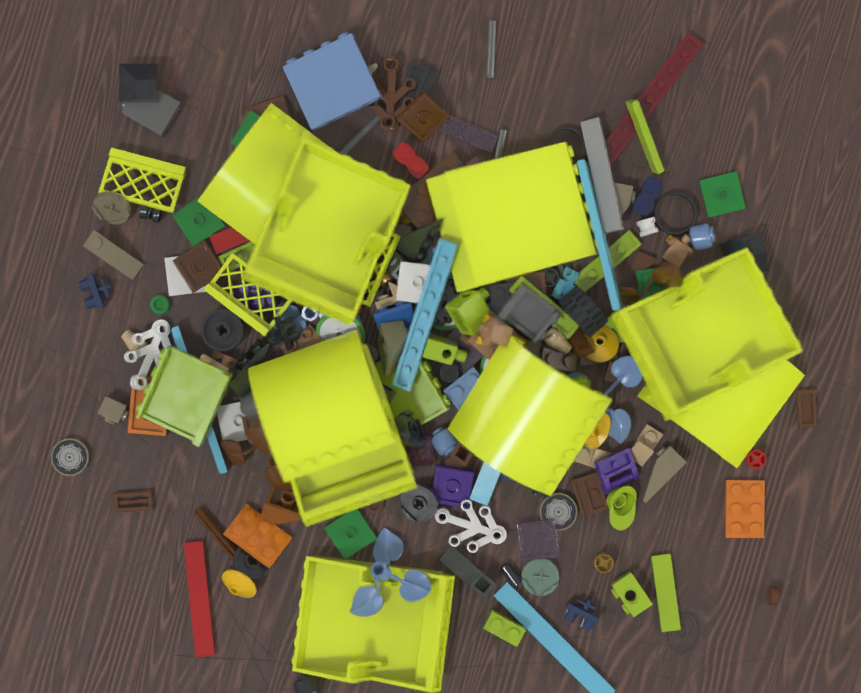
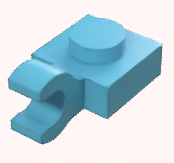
[551,267,579,300]

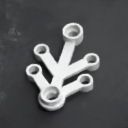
[124,320,171,390]
[435,499,507,553]

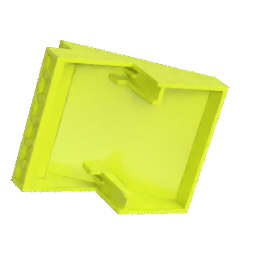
[242,138,410,326]
[426,142,598,292]
[612,248,803,421]
[291,344,417,526]
[292,556,455,693]

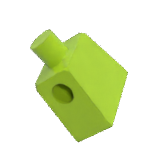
[445,288,490,336]
[422,332,467,365]

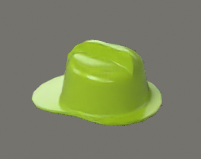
[606,486,637,530]

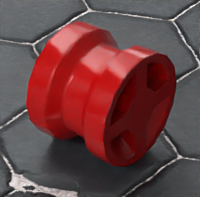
[745,449,766,469]

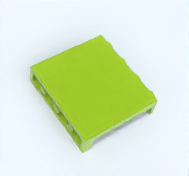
[136,345,233,447]
[375,358,451,436]

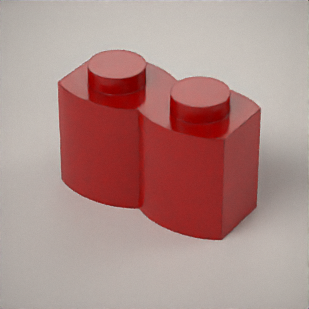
[393,142,429,181]

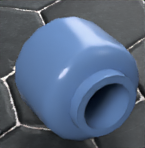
[687,223,716,250]
[431,427,459,457]

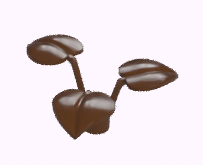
[618,261,683,306]
[218,425,293,490]

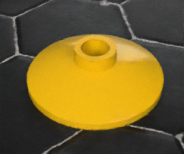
[583,326,619,363]
[585,412,611,449]
[222,569,257,598]

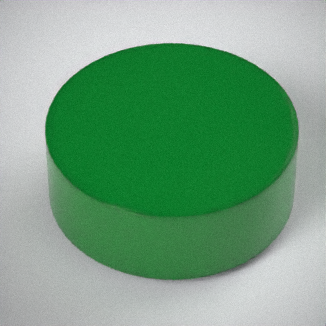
[150,295,170,314]

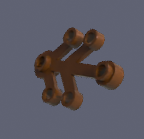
[367,56,417,132]

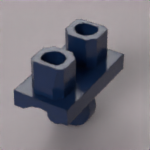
[78,274,113,309]
[564,597,600,631]

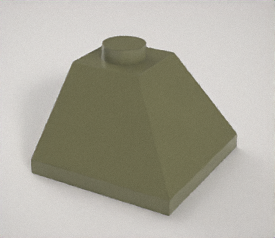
[377,320,409,377]

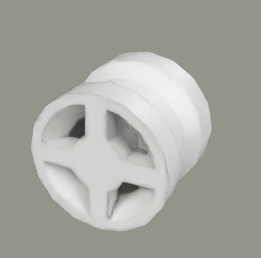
[636,217,659,237]

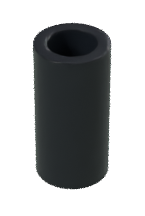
[500,562,522,587]

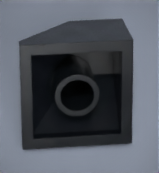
[119,63,158,103]
[720,233,768,272]

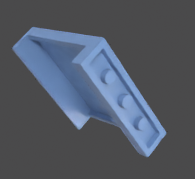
[283,32,383,130]

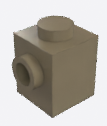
[97,396,129,425]

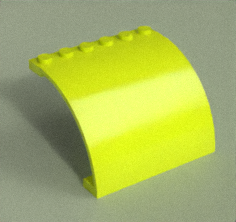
[198,103,337,244]
[248,329,396,482]
[448,335,612,496]
[638,360,805,468]

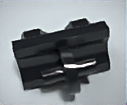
[267,315,299,351]

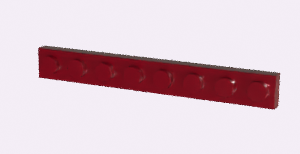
[605,33,704,166]

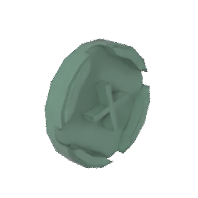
[521,558,559,596]

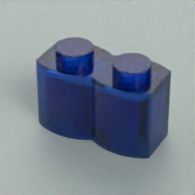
[631,176,663,218]

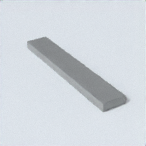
[580,117,624,234]

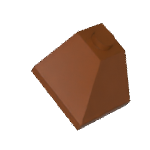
[260,485,301,525]

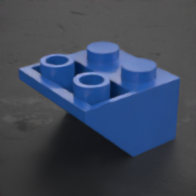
[373,301,414,330]

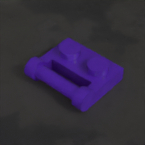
[594,447,639,494]

